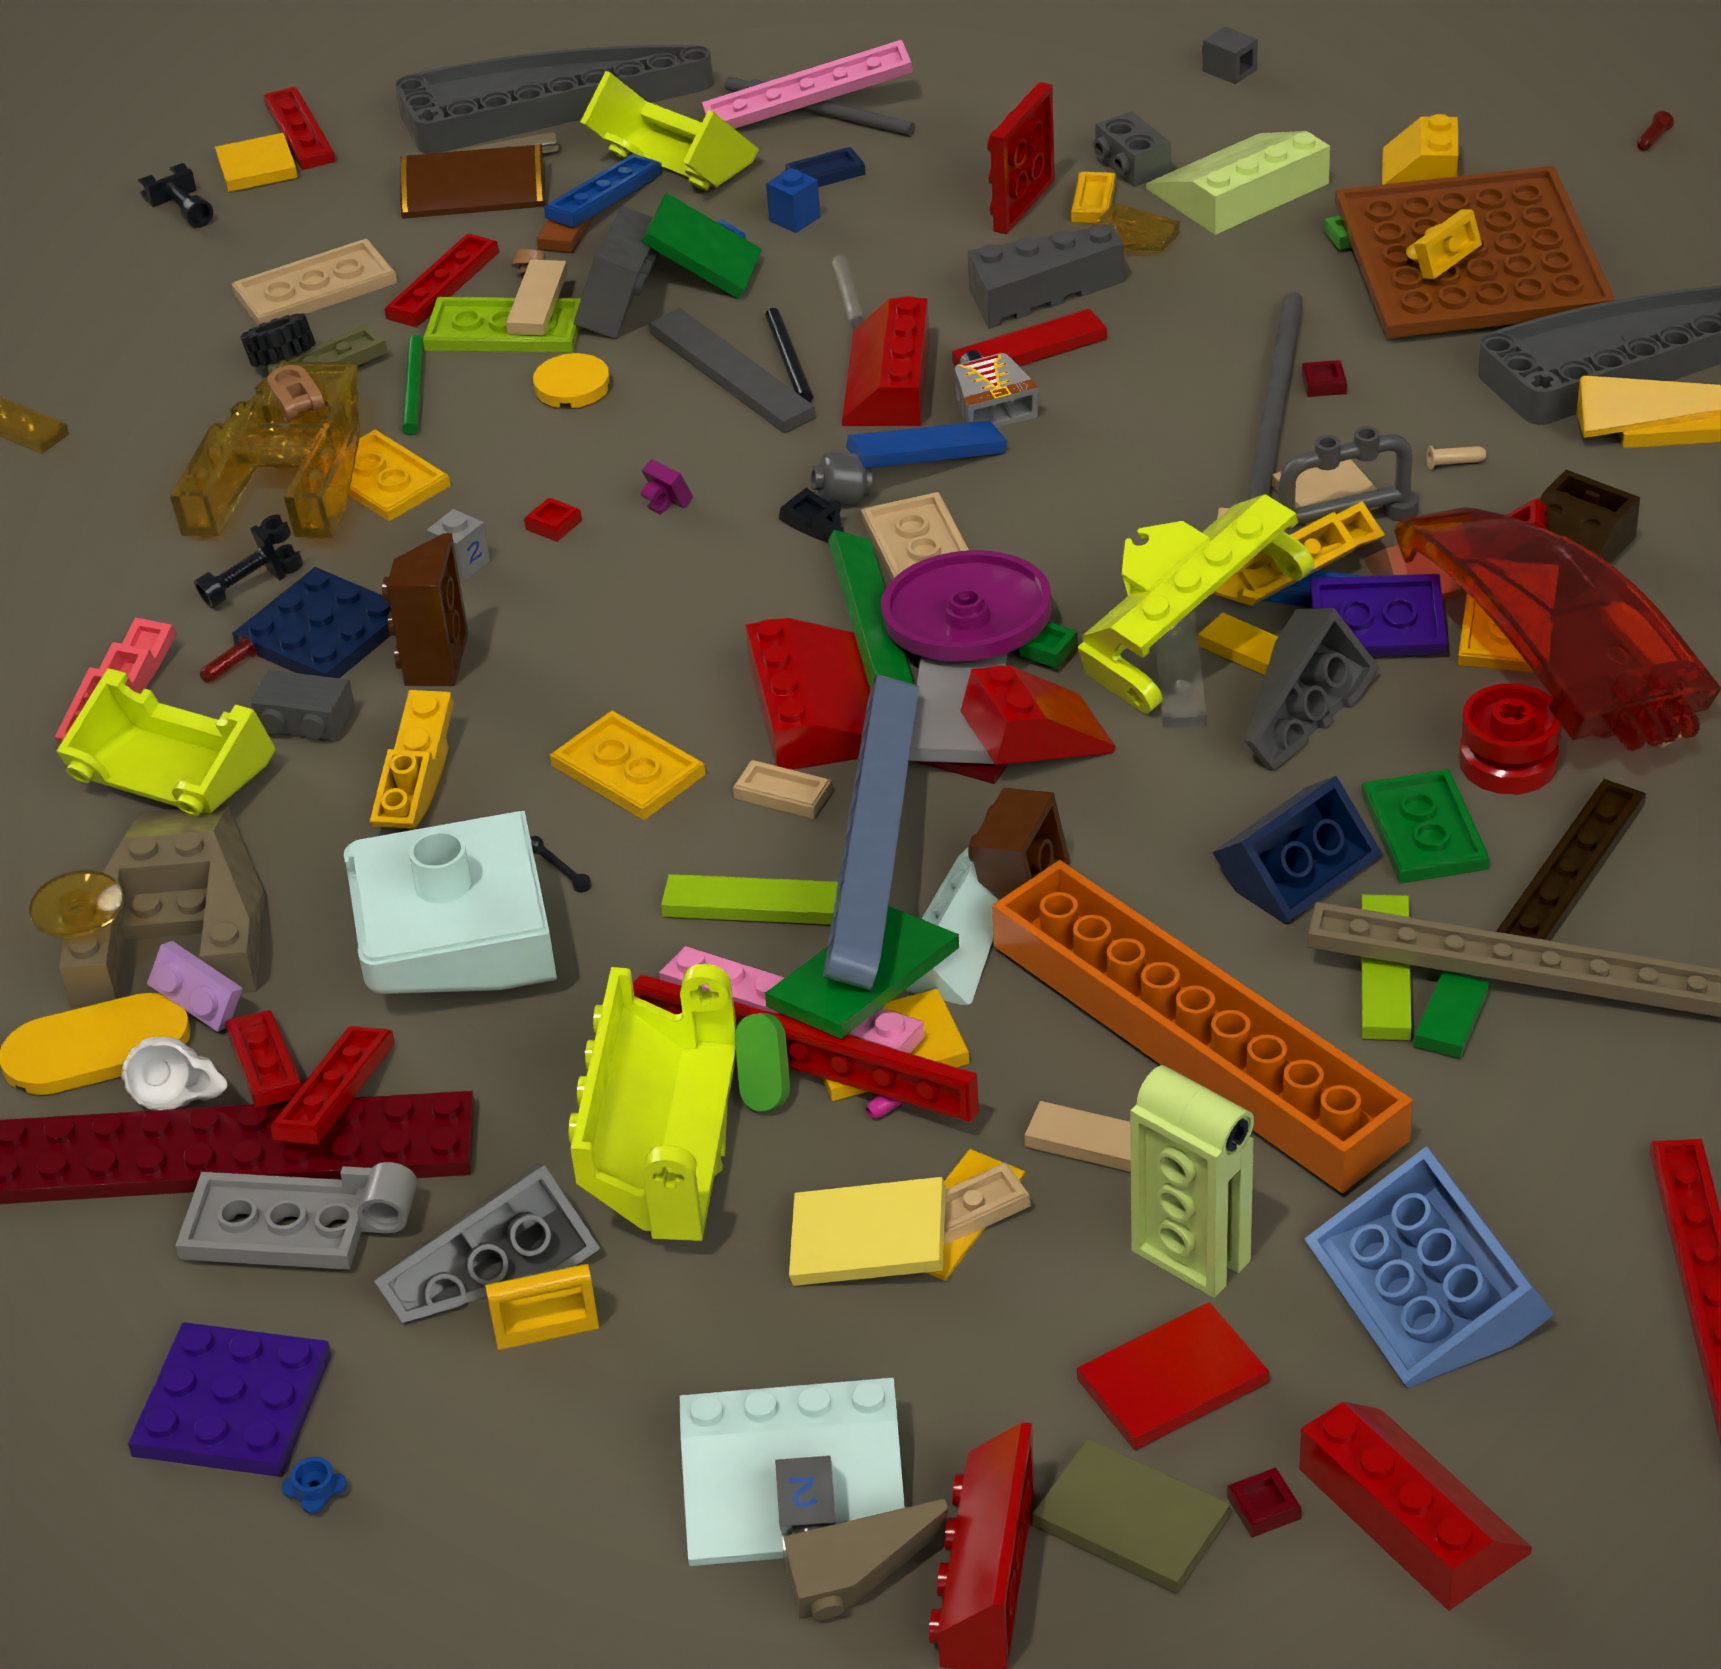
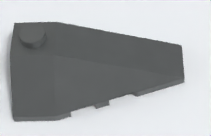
[1245,608,1379,770]
[373,1163,601,1323]

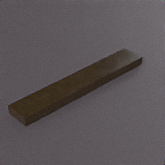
[1496,779,1646,941]

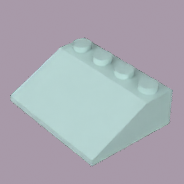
[679,1378,905,1566]

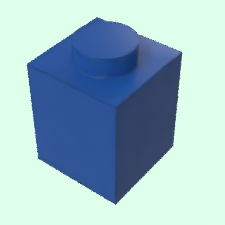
[766,168,820,233]

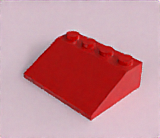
[745,617,870,770]

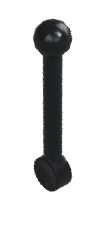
[530,835,591,893]

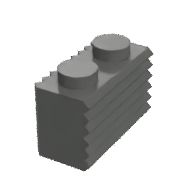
[251,670,355,742]

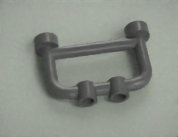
[1279,426,1418,535]

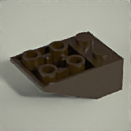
[1502,469,1640,602]

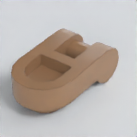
[267,365,325,421]

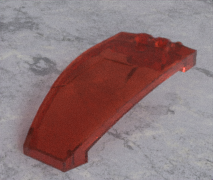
[1394,507,1721,751]

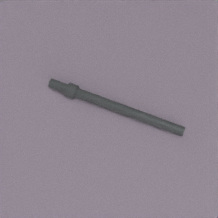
[725,76,915,136]

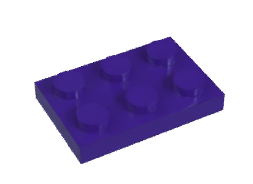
[1310,574,1447,656]

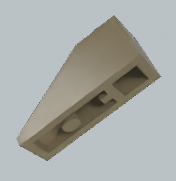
[783,1498,948,1620]

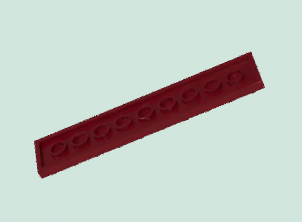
[0,1090,475,1204]

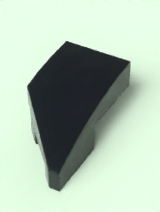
[779,487,844,542]

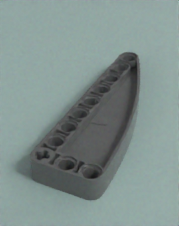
[395,45,713,154]
[1478,285,1721,425]

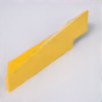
[1576,376,1721,448]
[1211,501,1385,606]

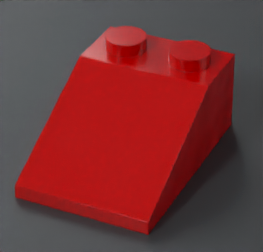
[961,665,1116,765]

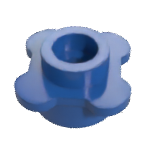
[282,1457,347,1513]

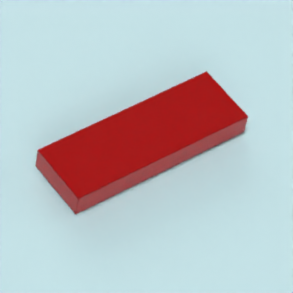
[225,1010,301,1108]

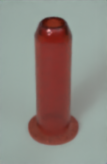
[1637,110,1674,151]
[200,635,257,682]

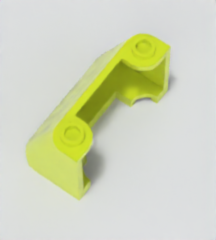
[56,668,276,816]

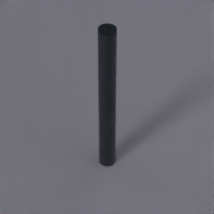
[765,308,813,402]

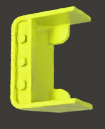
[580,71,759,191]

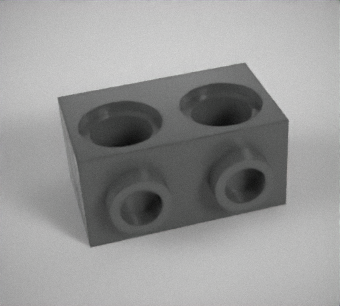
[1093,111,1171,187]

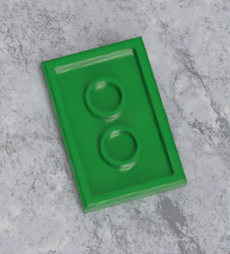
[641,192,762,299]
[1362,769,1490,884]

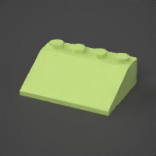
[1146,131,1330,235]

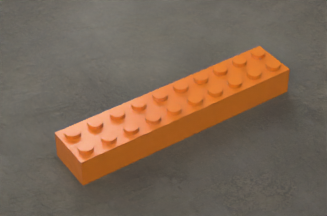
[992,860,1413,1194]

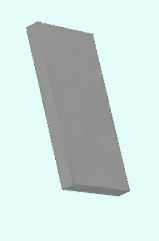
[909,653,1007,764]

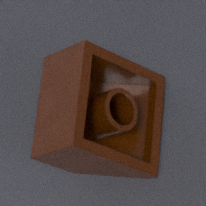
[968,788,1071,899]

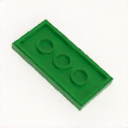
[765,906,959,1039]

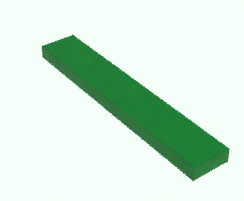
[828,530,914,691]

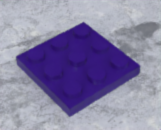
[128,1322,331,1477]

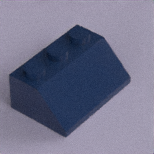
[1212,775,1383,923]

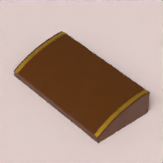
[400,144,545,219]

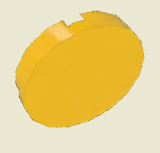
[533,353,610,408]

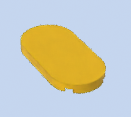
[0,993,191,1095]

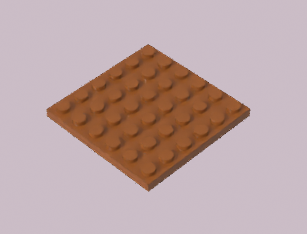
[1335,166,1615,339]

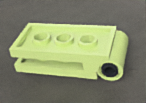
[1130,1065,1254,1298]

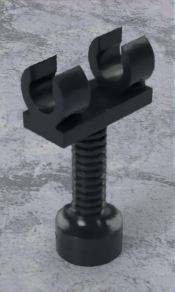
[138,163,213,227]
[194,514,303,608]

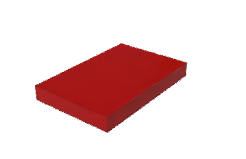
[1077,1302,1269,1450]

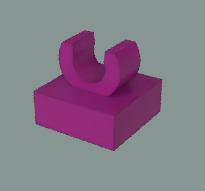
[640,459,693,514]

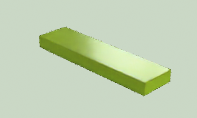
[661,874,838,925]
[1361,894,1411,1040]

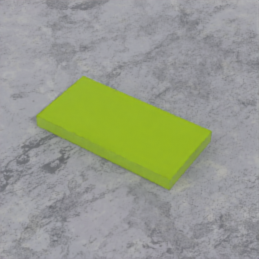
[423,297,581,353]

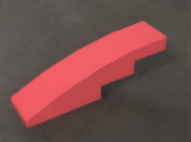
[55,617,177,743]

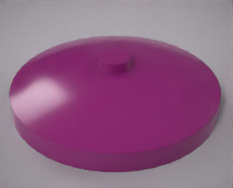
[881,550,1052,661]

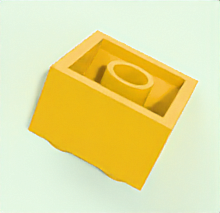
[1382,114,1458,185]

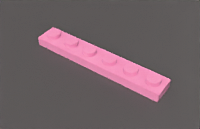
[702,40,913,129]
[659,946,925,1053]

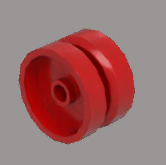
[1459,683,1562,795]

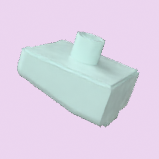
[344,811,557,994]

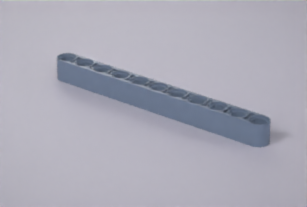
[823,674,919,990]

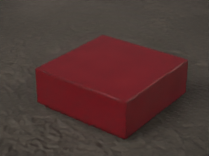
[1302,360,1347,397]
[1227,1467,1301,1538]

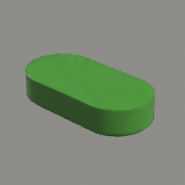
[735,1013,790,1112]

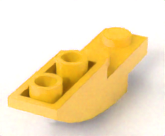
[370,690,454,829]

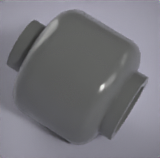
[811,452,872,505]

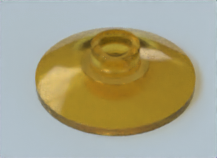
[29,870,124,938]

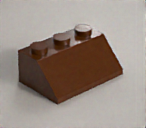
[382,533,469,686]

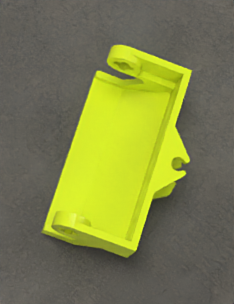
[1078,494,1314,714]
[568,963,737,1241]

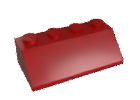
[842,296,930,426]
[1299,1401,1532,1611]
[929,1422,1035,1669]

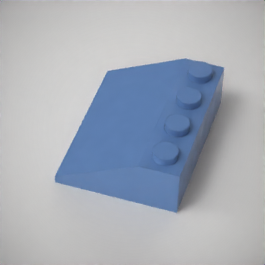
[1304,1146,1555,1388]

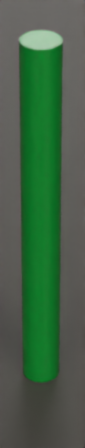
[402,335,423,435]

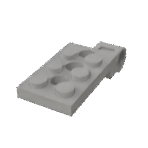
[175,1162,418,1270]

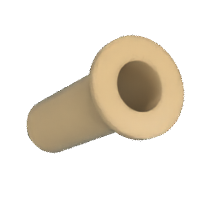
[1426,445,1486,470]

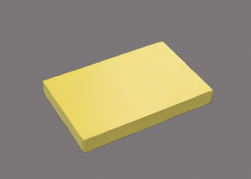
[789,1177,946,1286]

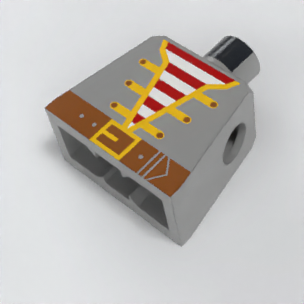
[954,350,1038,428]

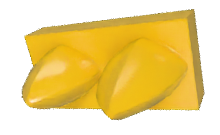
[1406,209,1482,279]

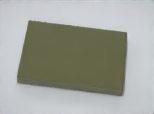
[1032,1438,1231,1594]

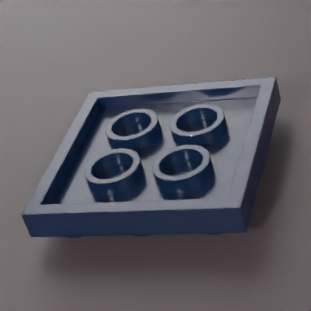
[232,567,391,678]

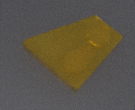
[1091,203,1180,252]

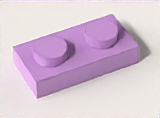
[147,941,243,1032]

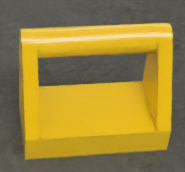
[485,1264,599,1350]

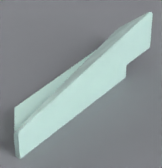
[906,847,1000,1005]

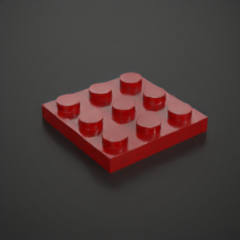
[987,82,1055,234]

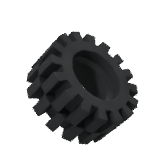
[240,313,316,367]

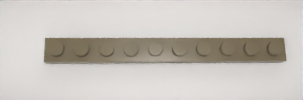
[1307,902,1721,1017]

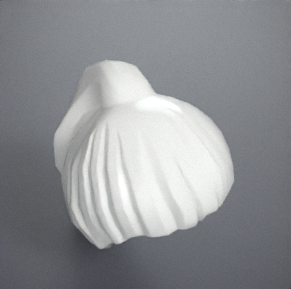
[121,1036,227,1111]

